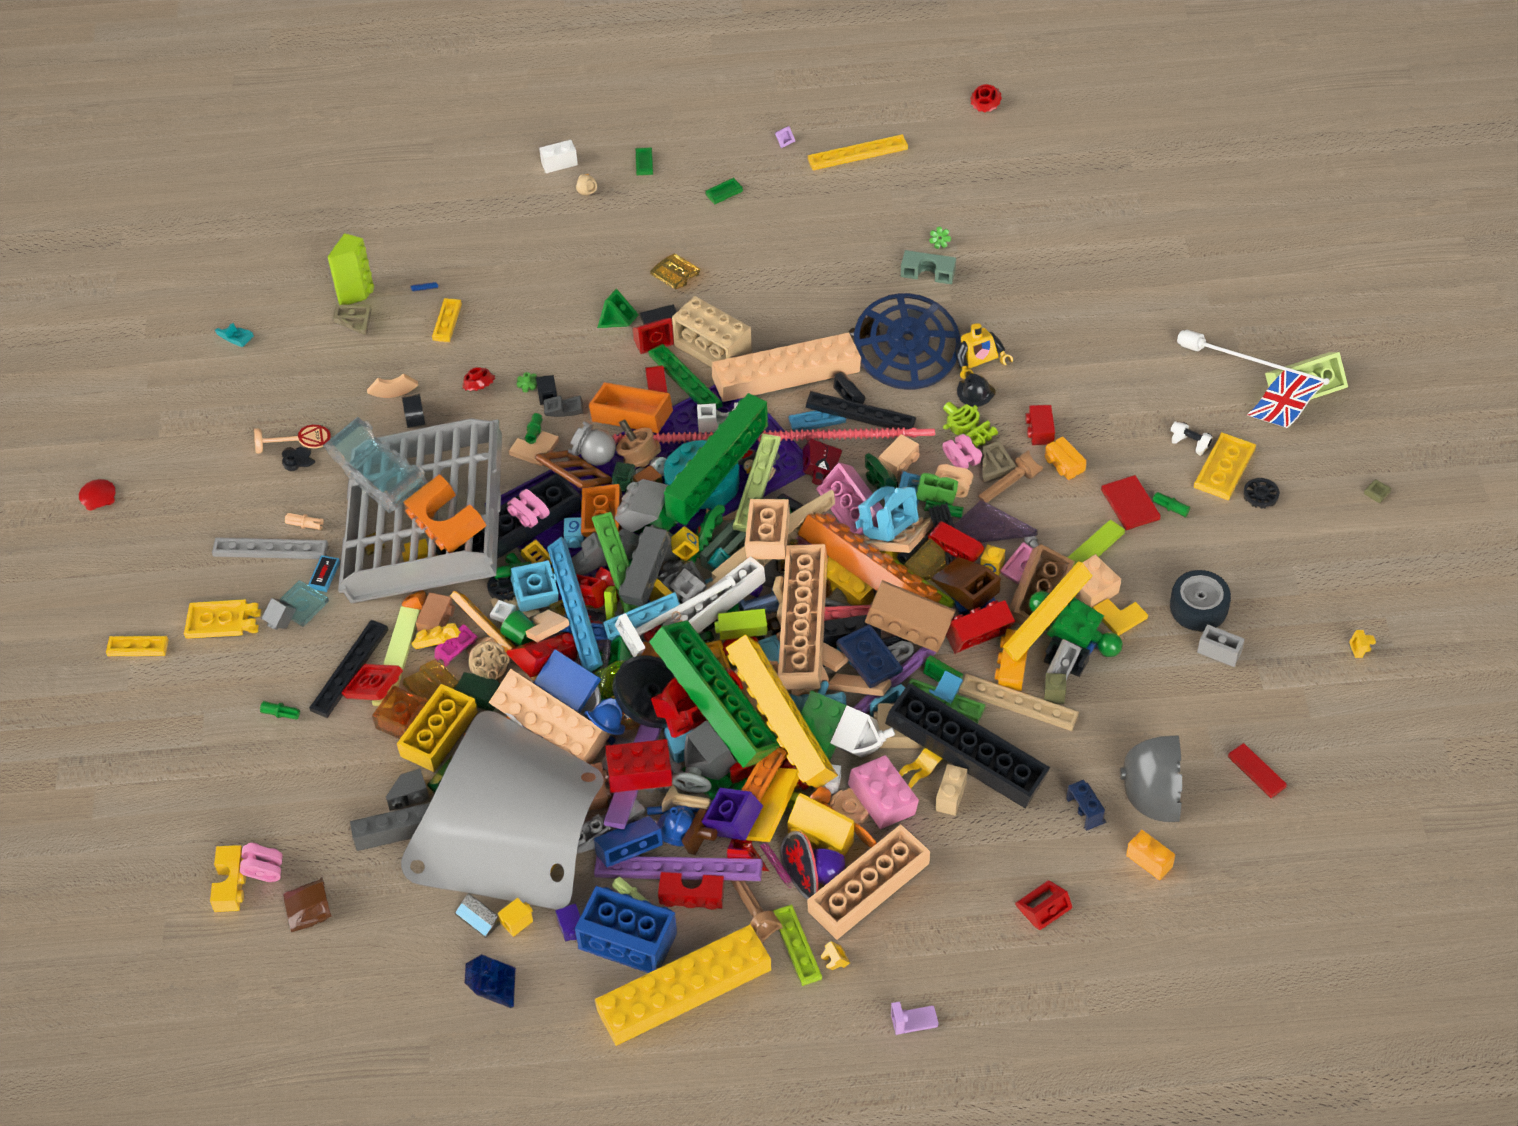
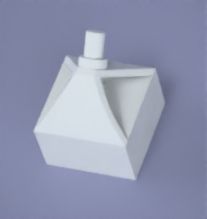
[830,706,895,758]

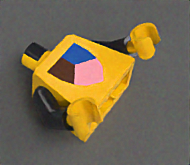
[956,323,1013,379]

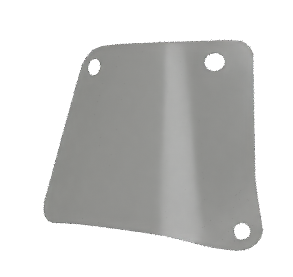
[401,711,604,910]

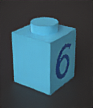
[564,517,585,548]

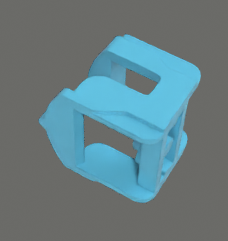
[855,486,919,542]

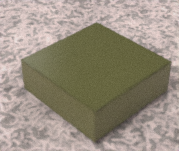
[1364,479,1392,503]

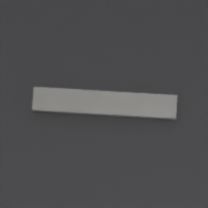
[212,538,328,559]

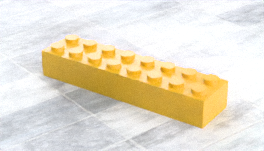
[726,634,838,789]
[595,924,771,1046]

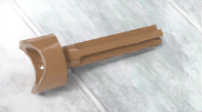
[978,450,1043,505]
[730,880,782,943]

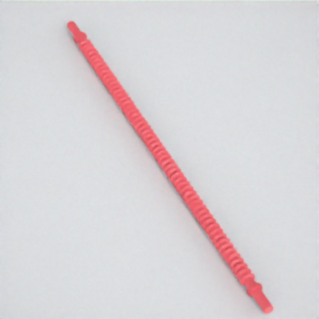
[612,427,935,445]

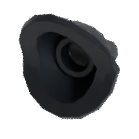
[957,374,996,407]

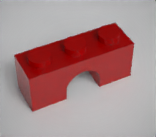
[658,872,725,910]

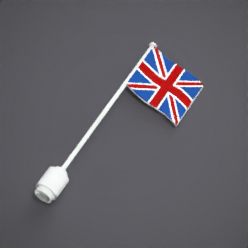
[1177,330,1329,428]

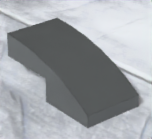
[544,396,584,417]

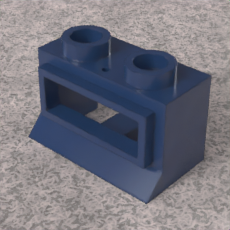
[1066,779,1107,831]

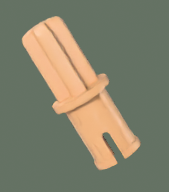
[285,513,324,531]

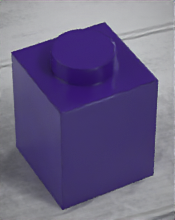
[555,903,581,942]

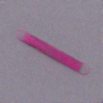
[760,842,792,888]

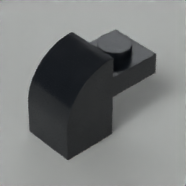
[402,394,425,428]

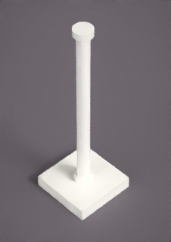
[615,575,736,657]

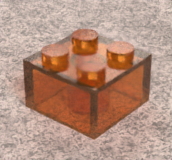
[372,686,428,739]

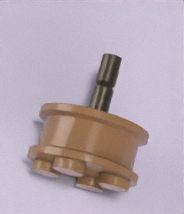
[616,419,661,468]

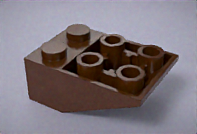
[931,557,1001,611]

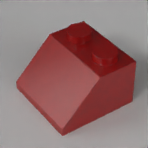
[633,318,674,354]

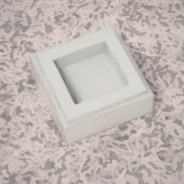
[490,600,517,622]

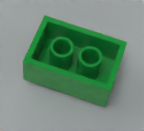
[801,690,847,761]

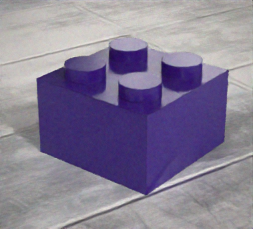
[702,788,763,840]

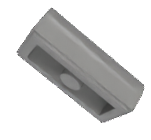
[1047,639,1082,680]

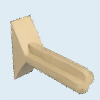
[662,784,711,812]

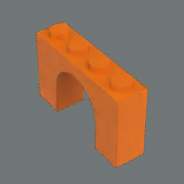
[403,474,487,553]

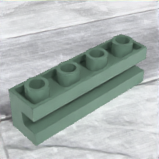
[700,519,746,572]

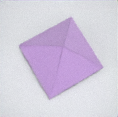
[775,126,795,148]

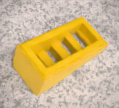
[521,539,554,573]

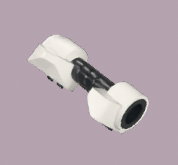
[1171,421,1213,456]

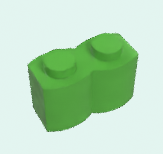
[916,473,958,505]

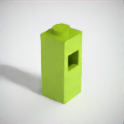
[714,609,767,640]

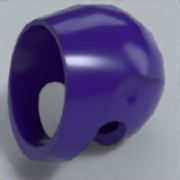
[813,849,846,886]

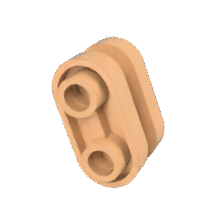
[935,464,973,498]

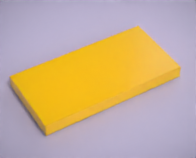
[1194,432,1256,500]
[746,768,799,842]

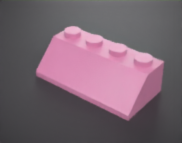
[816,462,884,535]

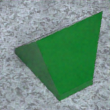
[597,288,639,328]

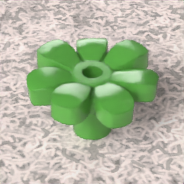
[929,226,951,249]
[517,372,537,392]

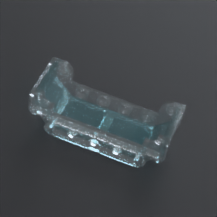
[323,417,428,513]

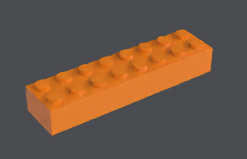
[798,513,942,603]

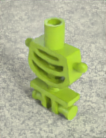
[943,402,998,448]

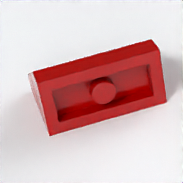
[1015,880,1073,930]

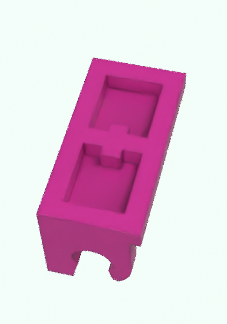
[434,624,477,667]

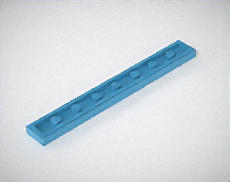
[547,537,603,672]

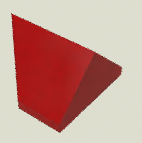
[727,839,769,871]

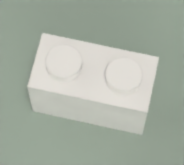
[539,140,578,173]

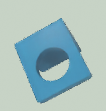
[929,671,963,704]

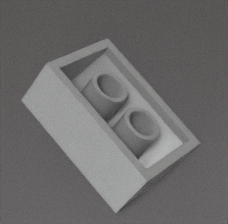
[615,479,668,532]

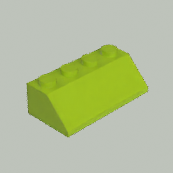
[328,233,374,305]

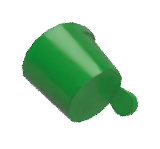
[500,610,536,646]

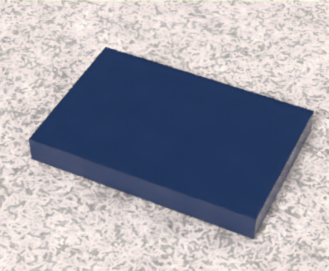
[836,624,903,688]

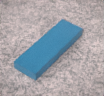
[788,411,846,432]

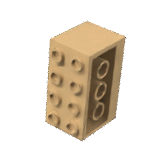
[672,296,752,367]

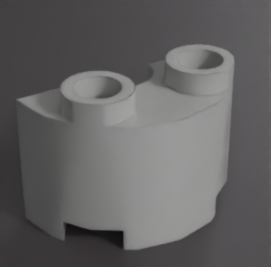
[669,568,707,603]

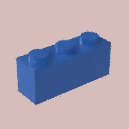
[594,816,663,868]

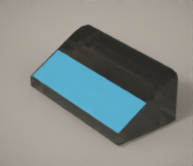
[455,893,501,938]

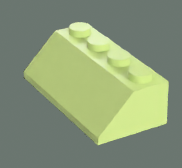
[1265,352,1348,400]

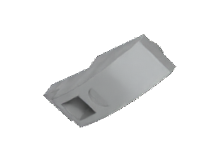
[577,799,645,854]

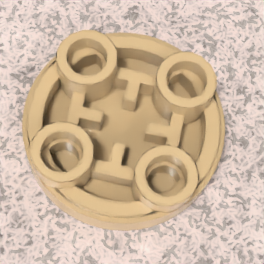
[469,641,510,681]

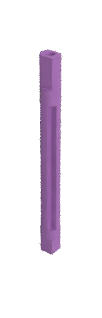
[853,647,936,714]

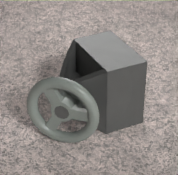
[672,720,736,793]

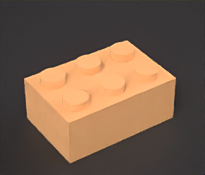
[745,499,790,559]

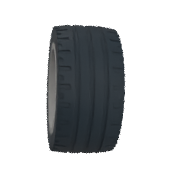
[1170,570,1231,632]

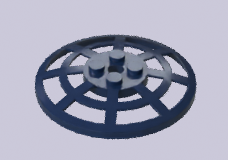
[853,293,961,390]

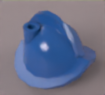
[584,698,625,735]
[657,806,695,847]

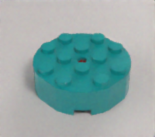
[664,440,739,512]

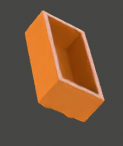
[589,382,673,433]

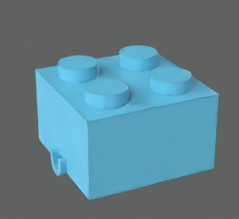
[511,560,559,612]

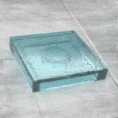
[280,580,329,627]

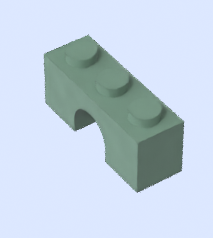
[901,250,956,284]

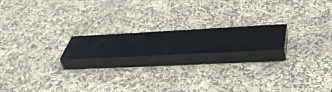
[805,391,916,430]
[309,620,389,718]

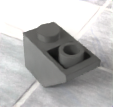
[386,768,429,811]

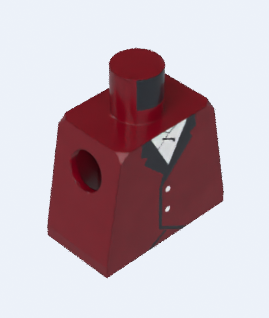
[803,438,842,485]

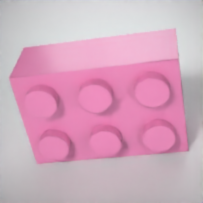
[848,755,919,830]

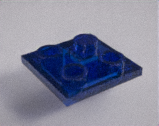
[464,954,516,1008]

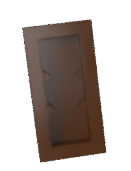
[682,808,718,855]

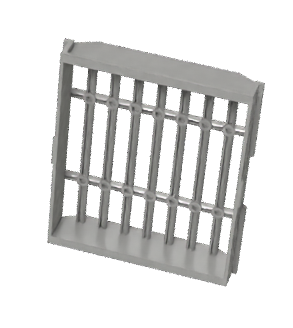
[338,418,502,603]

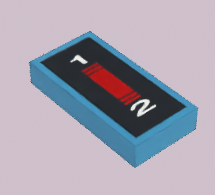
[308,555,340,592]

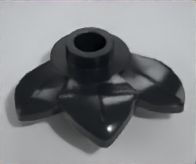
[282,446,315,471]

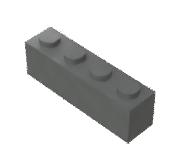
[619,526,671,606]
[350,802,431,851]

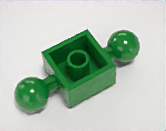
[1029,591,1123,657]

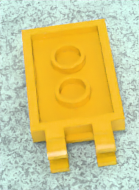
[184,599,261,639]

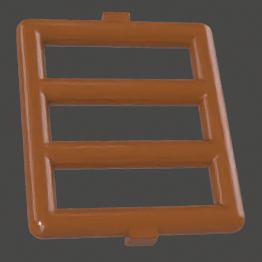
[535,450,613,488]

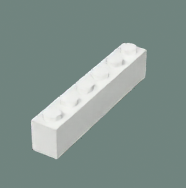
[663,556,766,633]

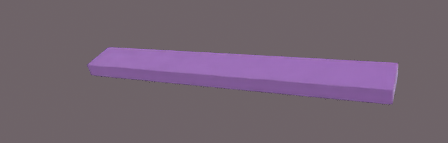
[604,724,662,829]
[594,856,763,881]

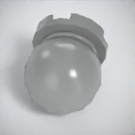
[568,420,616,466]

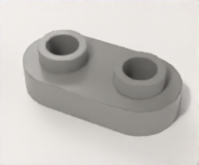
[888,641,914,664]

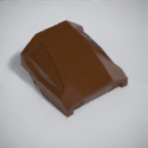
[283,877,332,932]

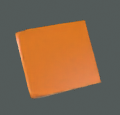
[402,590,427,610]

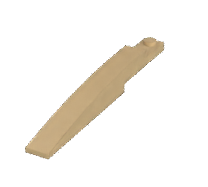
[704,490,835,591]

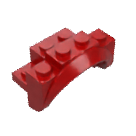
[651,668,744,738]

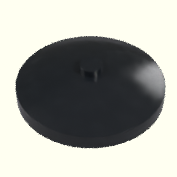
[613,655,675,728]

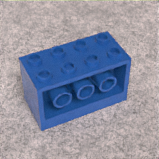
[575,886,677,973]

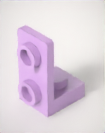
[891,1002,938,1035]

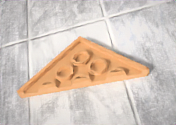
[861,517,934,553]

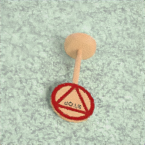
[254,424,331,454]

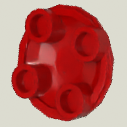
[79,479,116,511]

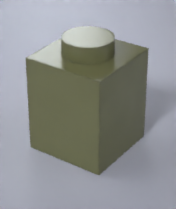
[1044,673,1066,704]

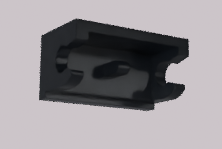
[1043,635,1090,677]

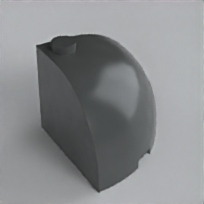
[1120,735,1182,822]

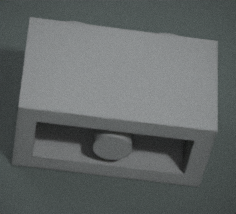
[1197,624,1245,667]

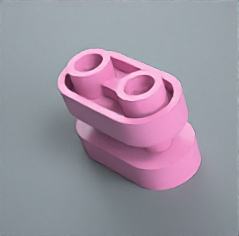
[942,434,982,469]
[507,489,550,528]
[240,843,283,882]

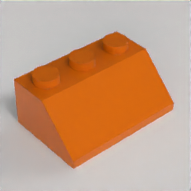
[581,484,623,537]

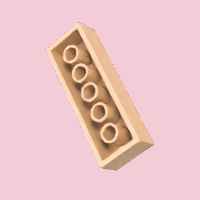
[489,669,611,764]
[808,824,930,940]

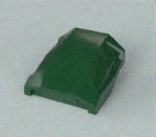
[865,453,899,490]

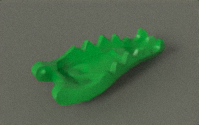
[683,505,725,564]

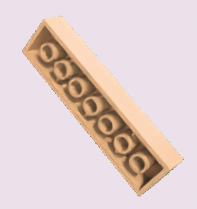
[712,333,861,402]
[778,544,828,689]

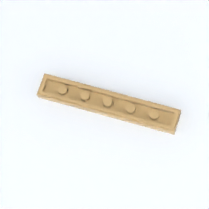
[959,674,1079,731]

